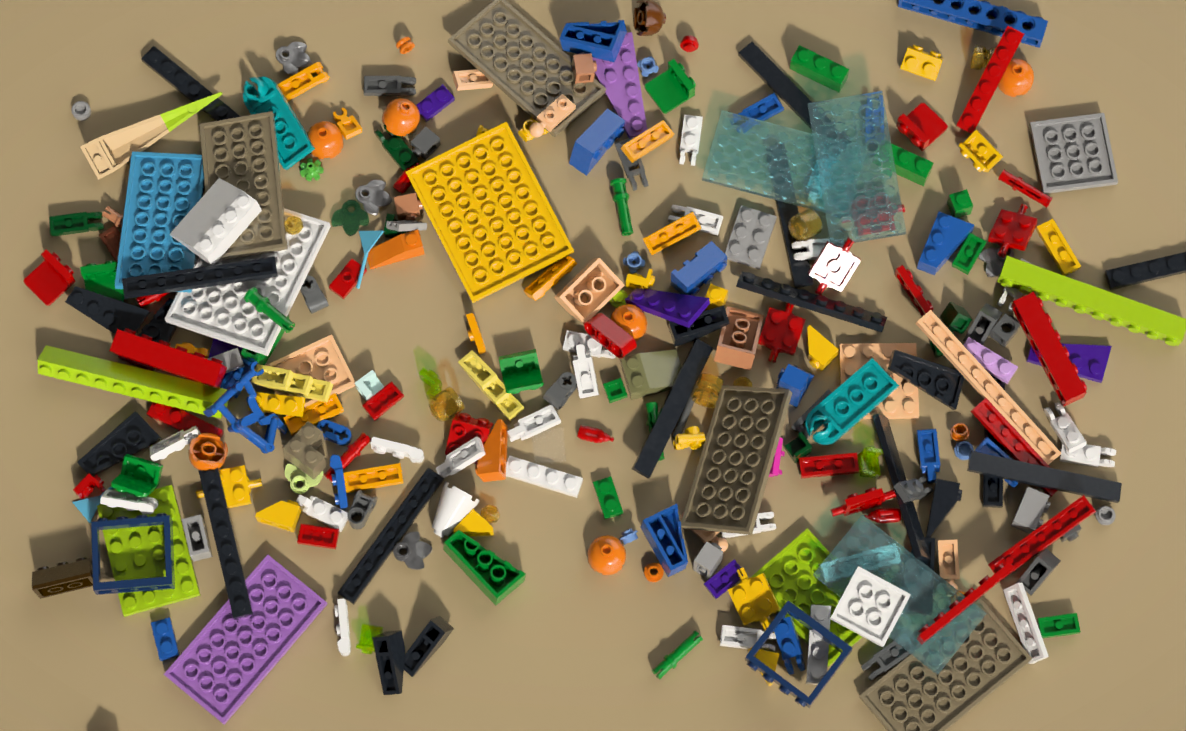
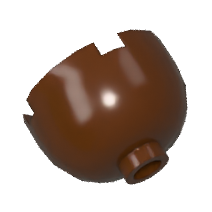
[633,0,666,36]

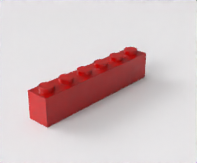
[1011,292,1087,407]
[109,328,227,389]

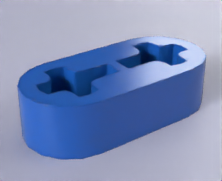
[317,420,352,446]

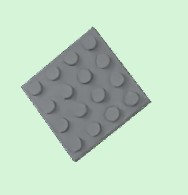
[1029,113,1118,194]

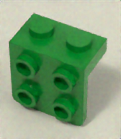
[645,59,696,114]
[80,261,125,302]
[498,349,544,394]
[110,454,163,498]

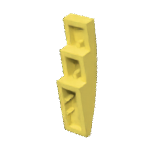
[458,350,524,421]
[251,364,333,402]

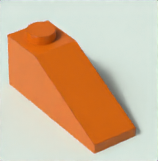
[367,230,425,270]
[475,419,508,482]

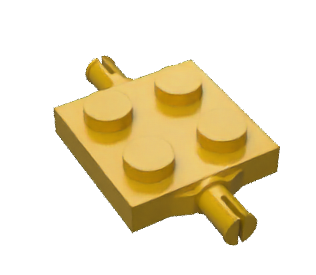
[196,465,262,508]
[728,567,780,632]

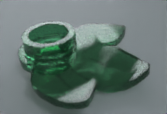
[331,200,369,236]

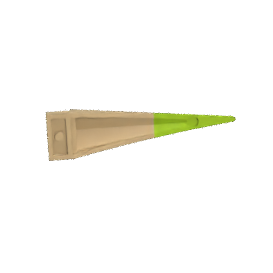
[80,92,223,180]

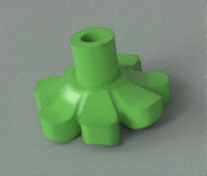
[300,158,324,181]

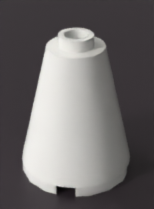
[432,482,480,538]

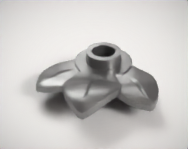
[276,42,312,76]
[355,180,392,215]
[978,246,1014,277]
[393,532,433,570]

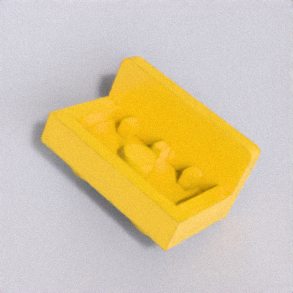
[900,44,944,81]
[958,130,1004,173]

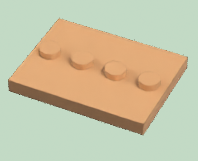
[265,334,355,416]

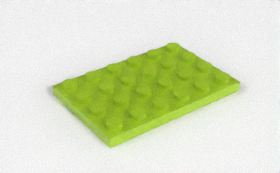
[97,485,200,617]
[751,528,863,667]

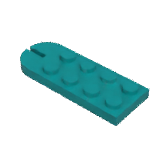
[243,77,315,170]
[805,358,899,445]

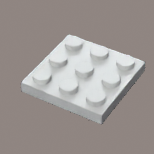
[830,566,911,647]

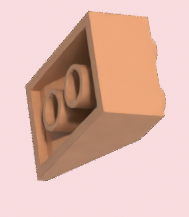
[714,306,764,370]

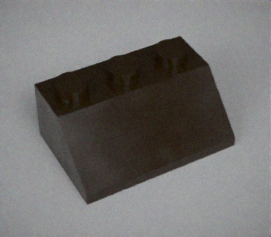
[32,557,93,599]

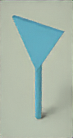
[356,230,384,289]
[72,487,114,523]

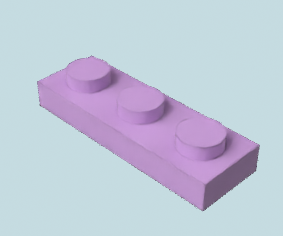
[964,337,1018,384]

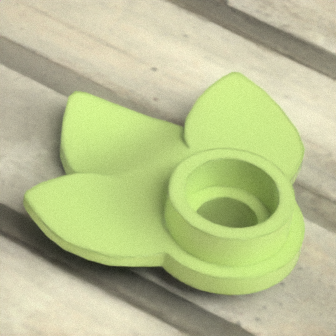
[285,464,324,494]

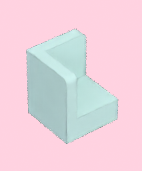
[355,370,384,401]

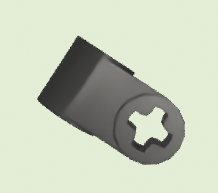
[300,275,329,314]
[543,372,577,410]
[348,490,378,530]

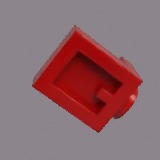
[73,473,106,500]

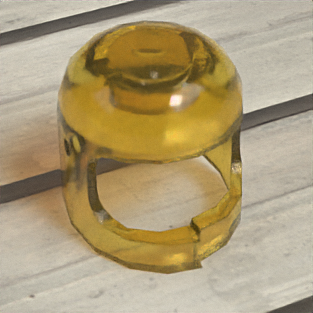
[788,208,822,241]
[429,387,465,422]

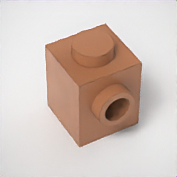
[572,53,597,84]
[394,193,423,220]

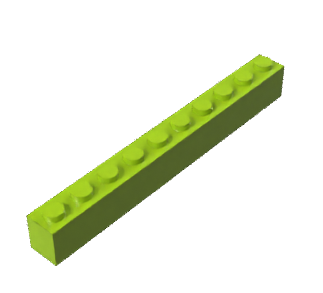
[997,256,1186,346]
[38,345,229,419]

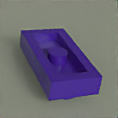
[416,84,455,122]
[703,560,741,600]

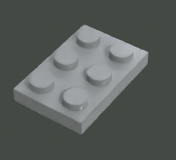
[725,205,777,269]

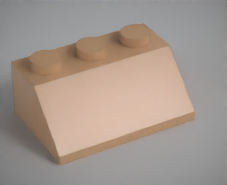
[554,258,625,324]

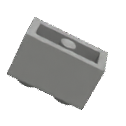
[1011,487,1051,534]
[182,515,213,562]
[693,542,723,580]

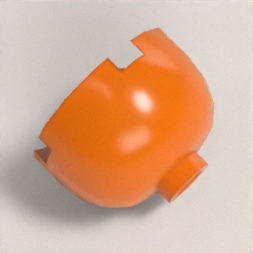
[998,59,1034,97]
[382,98,420,136]
[307,121,344,159]
[610,304,648,341]
[188,433,228,471]
[587,535,626,575]

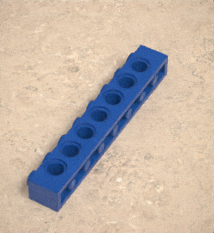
[898,0,1048,48]

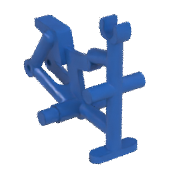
[203,361,288,454]

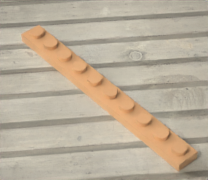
[915,310,1061,465]

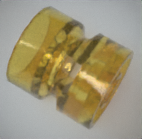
[970,45,995,70]
[692,373,724,408]

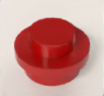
[680,35,699,52]

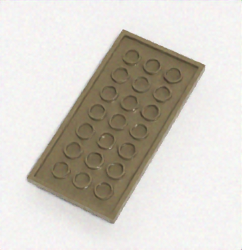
[448,0,606,137]
[199,111,288,262]
[681,385,792,535]
[859,598,1032,731]

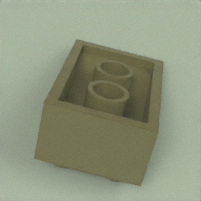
[621,349,681,400]

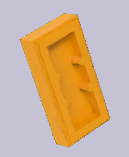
[466,313,486,355]

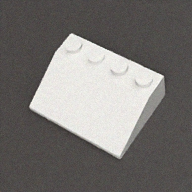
[170,178,262,266]

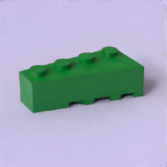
[443,530,526,606]

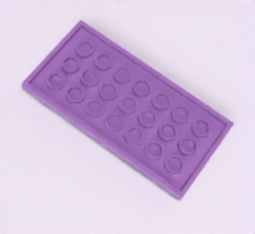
[164,554,328,725]

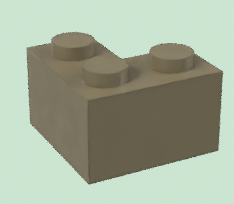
[283,421,327,480]

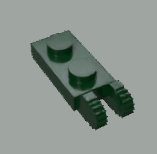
[374,124,419,172]
[49,212,104,237]

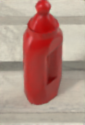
[393,163,420,194]
[577,426,614,443]
[864,508,901,523]

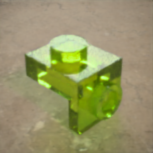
[419,367,442,400]
[857,446,883,478]
[356,623,383,654]

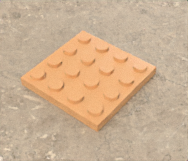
[839,343,919,419]

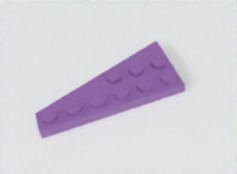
[592,32,647,139]

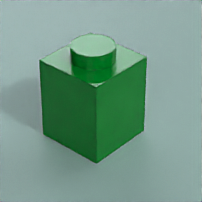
[947,189,973,218]

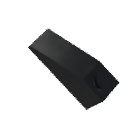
[669,305,730,347]
[926,479,963,538]
[404,616,454,677]
[372,630,405,695]

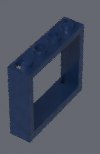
[91,513,175,595]
[745,601,853,708]

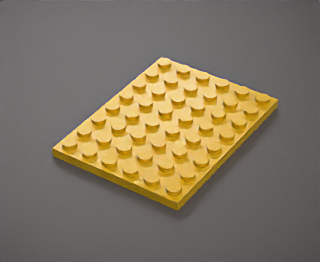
[406,121,574,303]

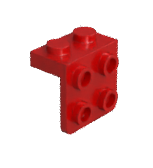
[896,103,948,152]
[23,249,76,306]
[445,413,494,464]

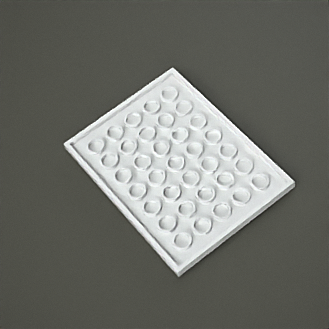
[165,208,331,356]

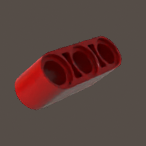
[584,313,637,358]

